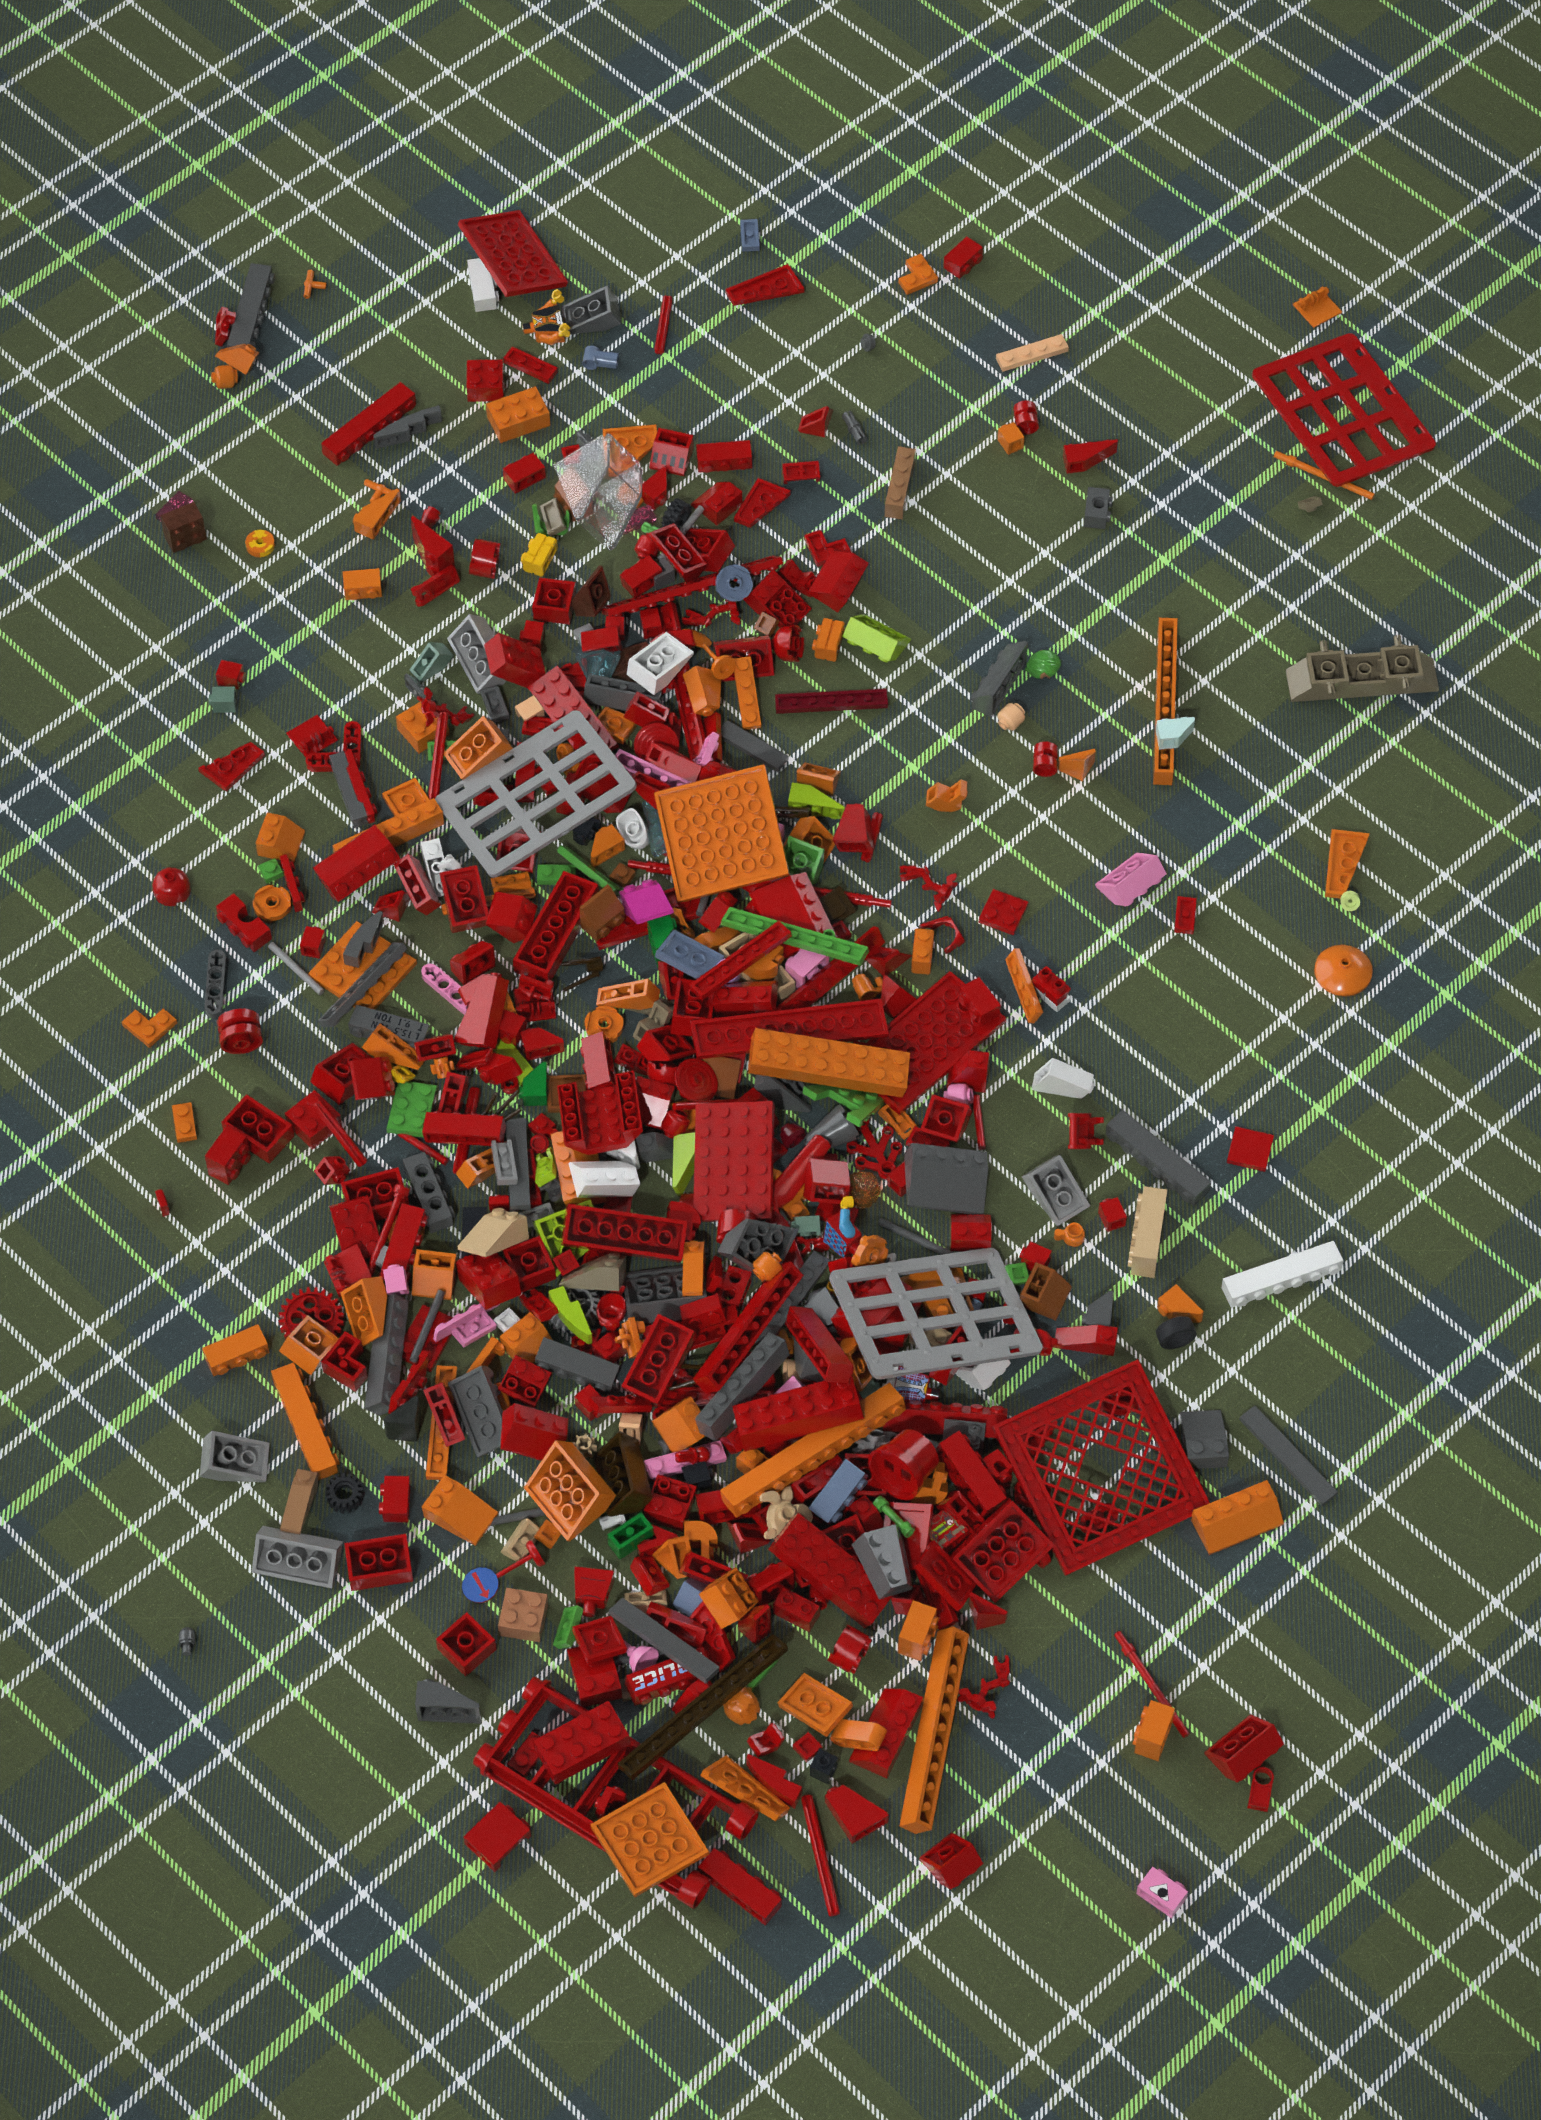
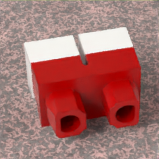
[1032,966,1071,1012]

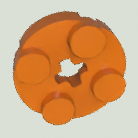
[253,885,291,923]
[585,1006,624,1043]
[851,1235,888,1267]

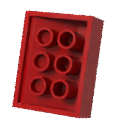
[749,872,837,959]
[949,1498,1055,1603]

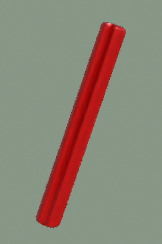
[428,712,448,800]
[453,1087,480,1174]

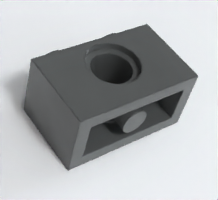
[1084,487,1113,529]

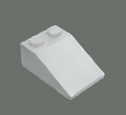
[627,632,694,695]

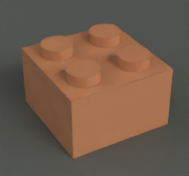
[498,1588,549,1642]

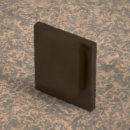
[819,886,857,925]

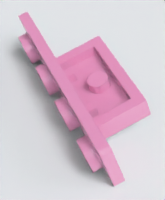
[433,1303,500,1348]

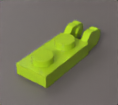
[535,1147,557,1187]

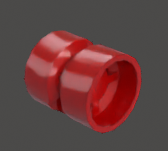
[1013,400,1039,435]
[1033,742,1058,777]

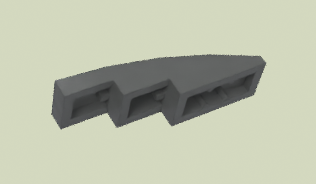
[373,405,442,449]

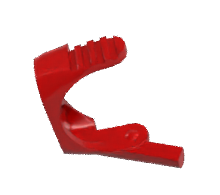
[919,916,965,954]

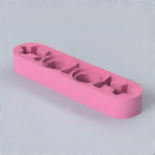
[421,963,469,1015]

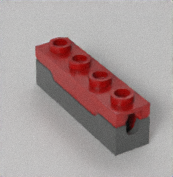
[329,749,377,828]

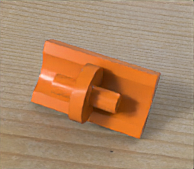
[615,1317,645,1359]

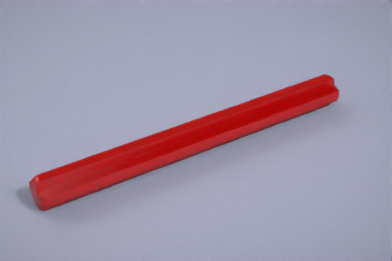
[801,1795,840,1917]

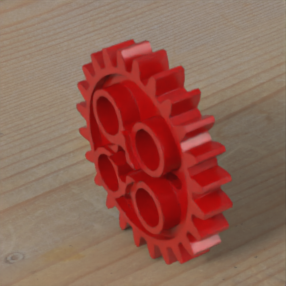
[278,1287,344,1340]

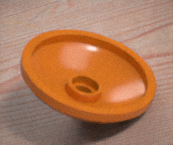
[1314,945,1373,996]

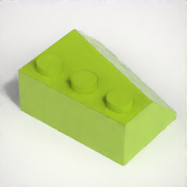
[533,1199,593,1277]

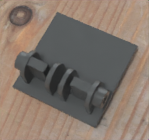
[943,1419,986,1457]

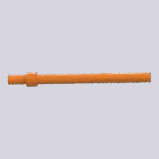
[1274,451,1375,500]

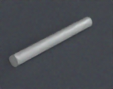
[657,505,704,560]
[268,942,325,995]

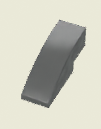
[343,911,384,968]

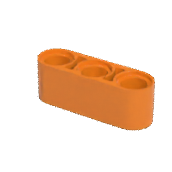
[830,1719,887,1751]

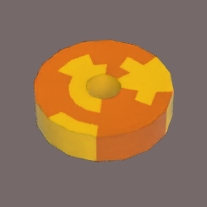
[245,530,275,558]

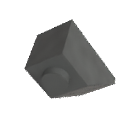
[636,1132,673,1164]
[1082,1291,1114,1326]

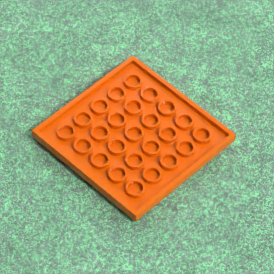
[654,764,790,903]

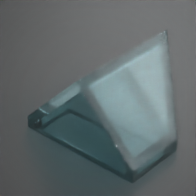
[575,649,621,679]

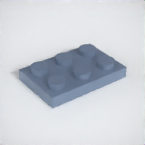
[655,930,724,979]

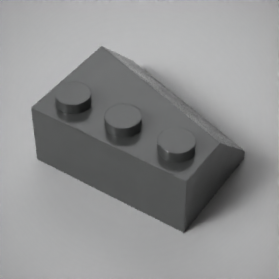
[754,1075,811,1113]
[717,1218,799,1279]
[852,1524,913,1599]

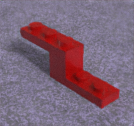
[752,1455,843,1533]

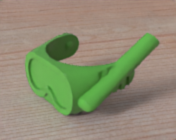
[532,504,570,537]

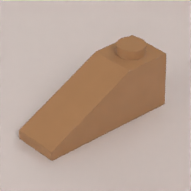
[280,1469,318,1534]

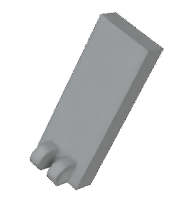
[491,1140,518,1185]

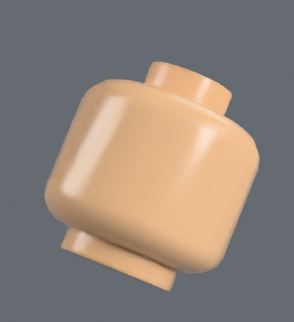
[997,703,1025,731]

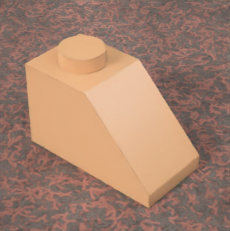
[619,1413,643,1446]

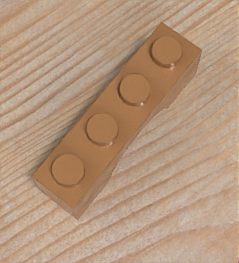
[885,446,916,520]

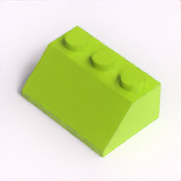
[842,614,911,663]

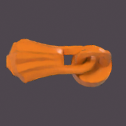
[670,908,695,939]

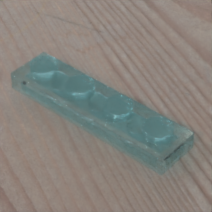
[642,801,667,858]

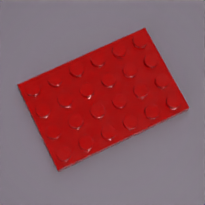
[458,210,568,297]
[693,1101,775,1222]

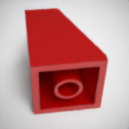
[569,755,632,813]

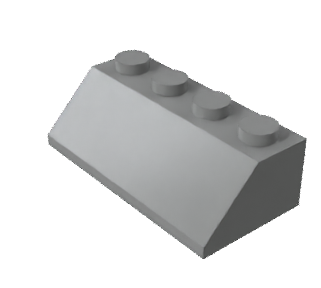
[447,614,506,694]
[251,1526,343,1588]

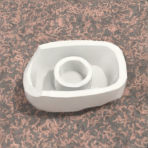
[616,808,650,850]

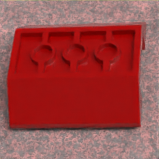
[557,1070,643,1155]

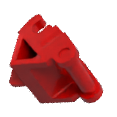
[1068,1113,1104,1149]

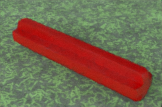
[861,812,883,863]

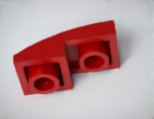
[613,1044,652,1075]

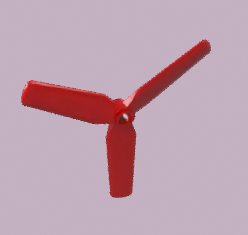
[679,1134,831,1270]

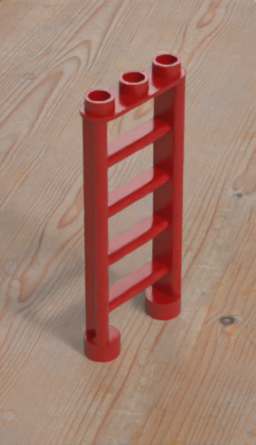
[473,1676,759,1909]

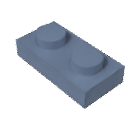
[740,219,760,252]

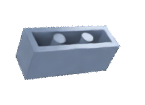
[808,1459,868,1525]

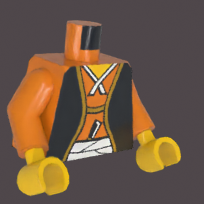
[522,289,570,345]

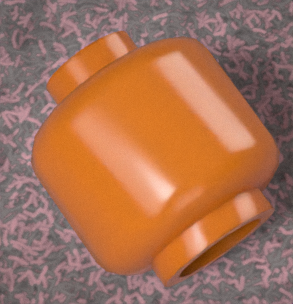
[211,365,238,389]
[752,1252,782,1282]

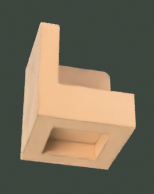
[515,695,545,721]

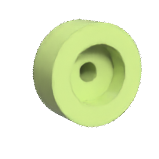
[1340,891,1360,911]

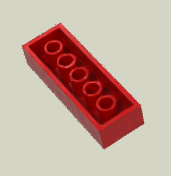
[513,871,599,982]
[561,1204,688,1263]
[732,1376,864,1452]
[768,1513,892,1629]

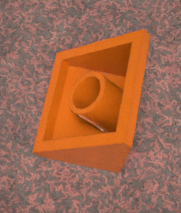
[797,763,841,796]

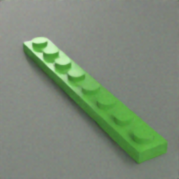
[721,907,869,966]

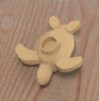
[759,1486,813,1540]

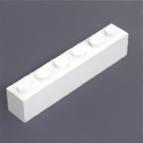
[1221,1241,1343,1308]

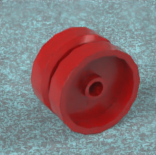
[217,1008,263,1054]

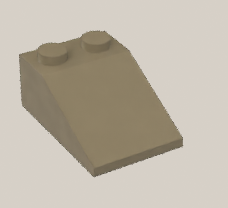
[559,1252,626,1291]

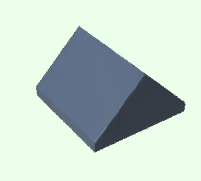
[672,1578,708,1617]

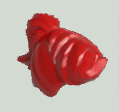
[596,1285,627,1332]

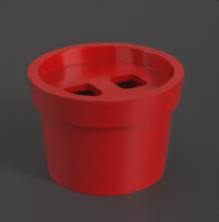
[868,1429,939,1500]

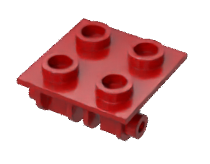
[286,715,338,758]
[513,989,556,1022]
[324,1244,372,1297]

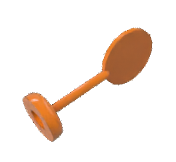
[682,629,736,680]

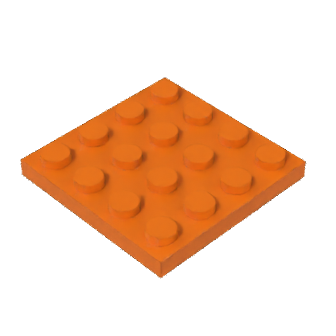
[308,921,417,1010]
[590,1782,709,1898]

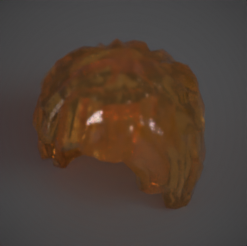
[849,1171,881,1209]

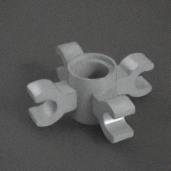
[852,1429,897,1454]

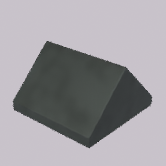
[383,1396,421,1442]

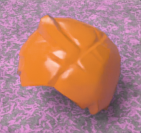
[723,1686,760,1725]

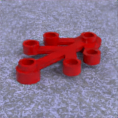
[846,1120,902,1180]

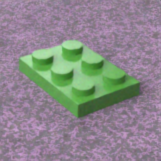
[387,1081,437,1138]

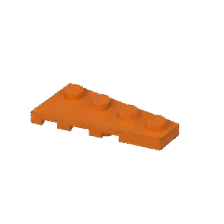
[1325,829,1370,899]

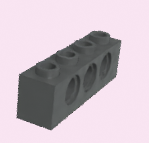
[402,1152,455,1233]

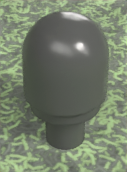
[179,1627,196,1656]

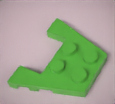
[802,1085,884,1127]

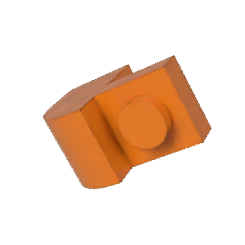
[926,779,968,812]
[743,945,784,981]
[911,1462,948,1505]
[684,1521,718,1560]

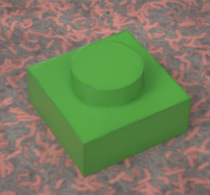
[258,858,284,884]
[1005,1262,1029,1286]

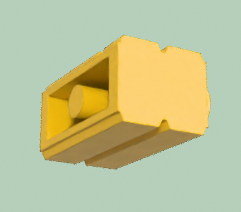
[521,533,558,577]

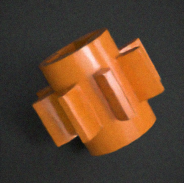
[430,1056,455,1078]

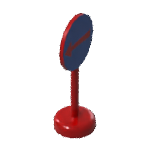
[462,1540,546,1603]

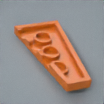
[700,1755,790,1821]

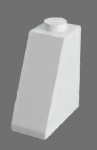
[1031,1058,1094,1099]

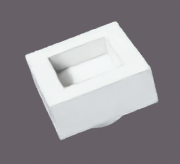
[494,1308,521,1333]

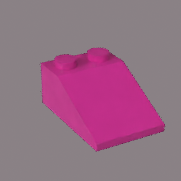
[619,879,674,924]

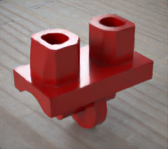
[517,973,554,1002]

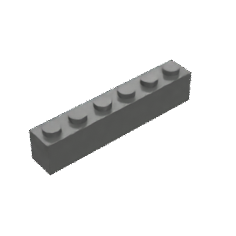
[227,263,275,348]
[1106,1110,1211,1206]
[364,1293,409,1416]
[695,1332,790,1441]

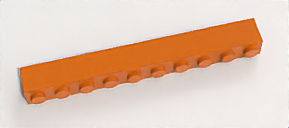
[1153,617,1178,785]
[720,1382,906,1518]
[899,1626,969,1834]

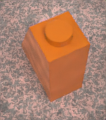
[683,666,721,717]

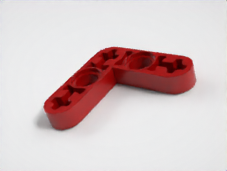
[305,721,362,772]

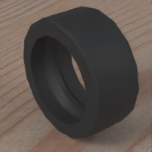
[1156,1316,1197,1350]

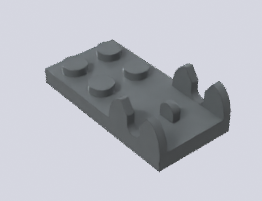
[448,1366,503,1458]

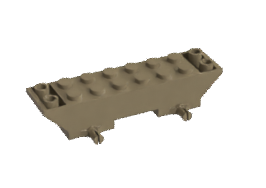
[1285,635,1439,702]

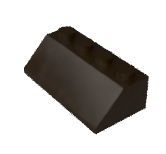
[593,1431,653,1517]

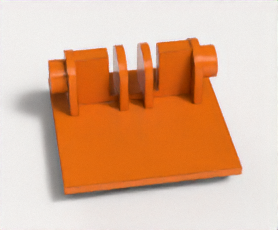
[1293,286,1342,328]

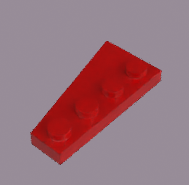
[725,264,804,306]

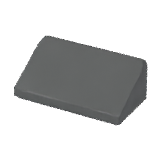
[404,673,438,704]

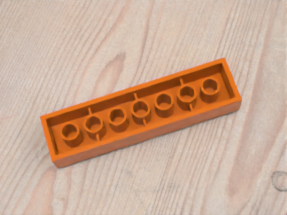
[748,1028,910,1097]

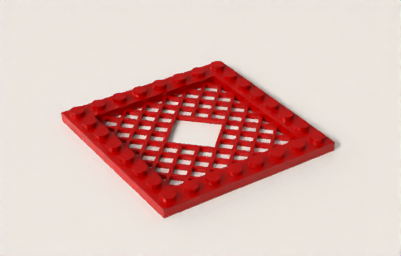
[992,1359,1210,1576]

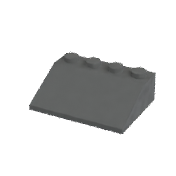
[904,1143,988,1214]
[623,1266,707,1325]

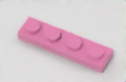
[643,1440,727,1482]

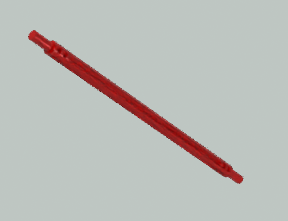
[628,860,892,908]

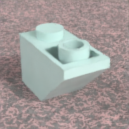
[1156,717,1195,750]

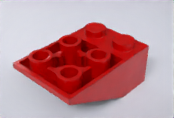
[743,569,812,628]

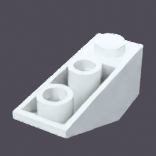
[420,838,444,897]

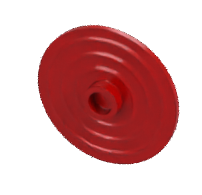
[634,723,679,765]
[675,1058,718,1102]

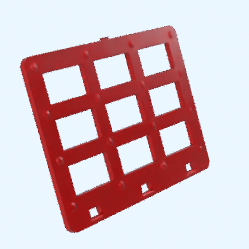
[1252,333,1436,487]

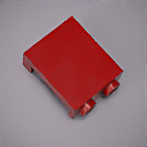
[463,1802,531,1872]

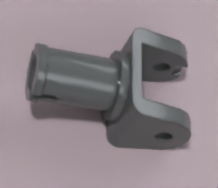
[538,1171,562,1202]

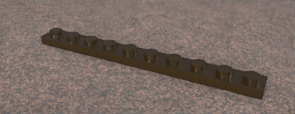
[617,1634,788,1780]

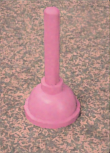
[623,1639,659,1673]

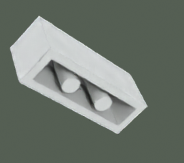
[467,258,499,312]

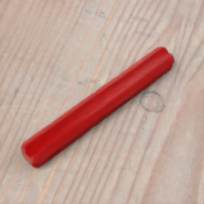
[654,295,672,355]
[313,1100,367,1167]

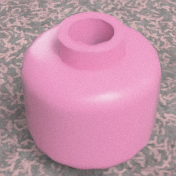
[943,1083,974,1105]

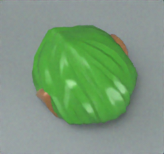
[1025,650,1061,679]

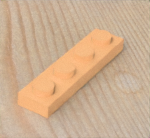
[996,334,1069,372]

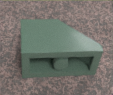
[410,642,454,682]

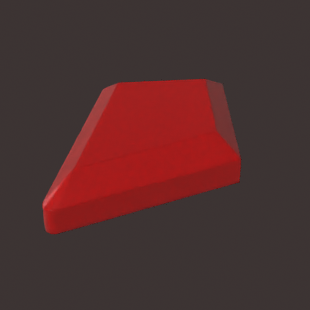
[571,1328,601,1355]

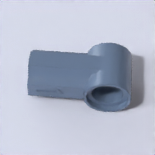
[582,346,619,370]

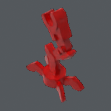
[682,600,741,628]
[417,687,474,727]
[899,865,958,912]
[957,1655,1010,1719]

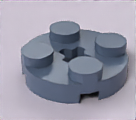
[715,564,753,602]

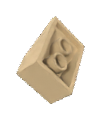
[458,1208,529,1257]

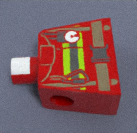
[929,1510,969,1554]

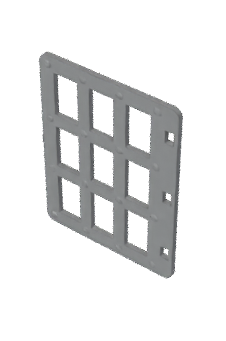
[435,711,637,878]
[829,1248,1043,1379]

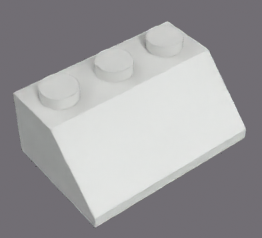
[569,1161,640,1198]

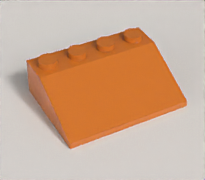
[524,1440,616,1541]

